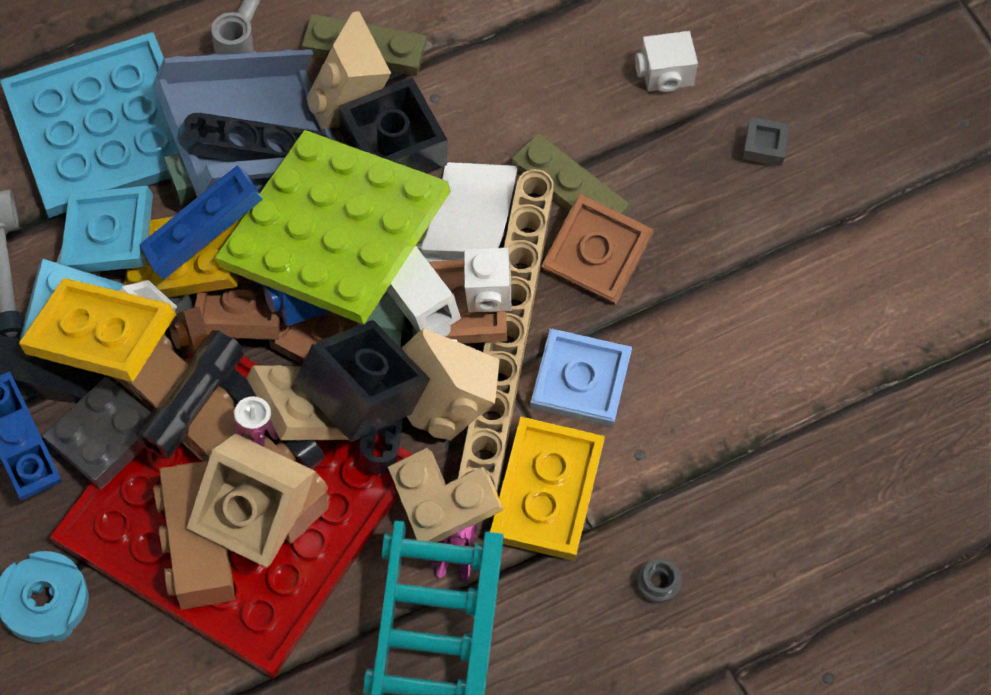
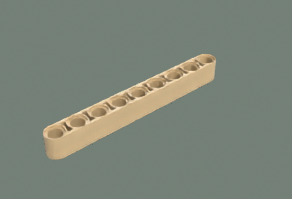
[458,169,554,495]

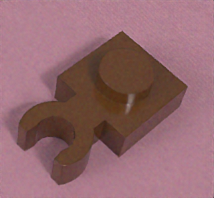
[168,307,208,355]

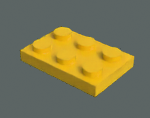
[124,213,246,298]
[19,278,176,382]
[490,417,605,561]

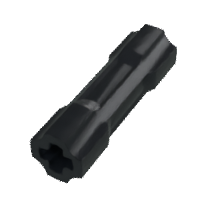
[136,330,244,459]

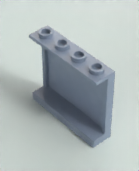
[153,49,336,197]

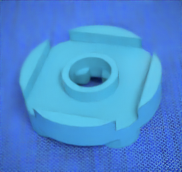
[0,551,89,643]

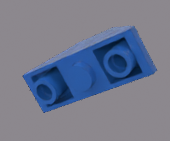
[0,371,62,501]

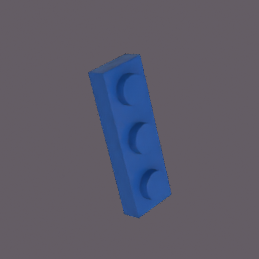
[139,165,263,279]

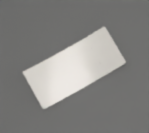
[421,162,517,252]

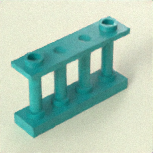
[363,521,504,695]

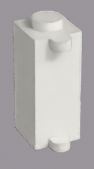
[387,246,461,337]

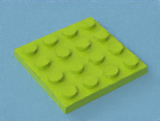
[215,130,451,324]

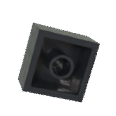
[338,77,448,174]
[294,320,430,442]

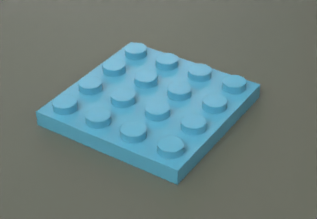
[0,32,179,218]

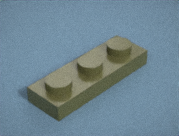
[302,14,426,76]
[511,133,630,215]

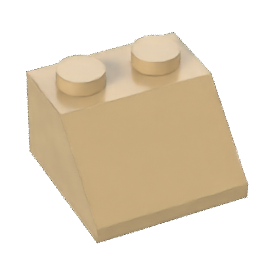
[306,11,391,129]
[401,328,499,440]
[187,433,315,567]

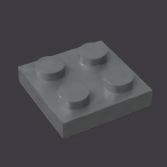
[43,377,151,489]

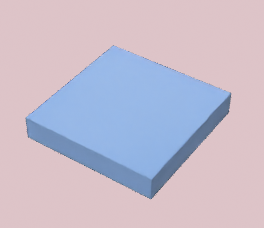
[530,328,632,428]

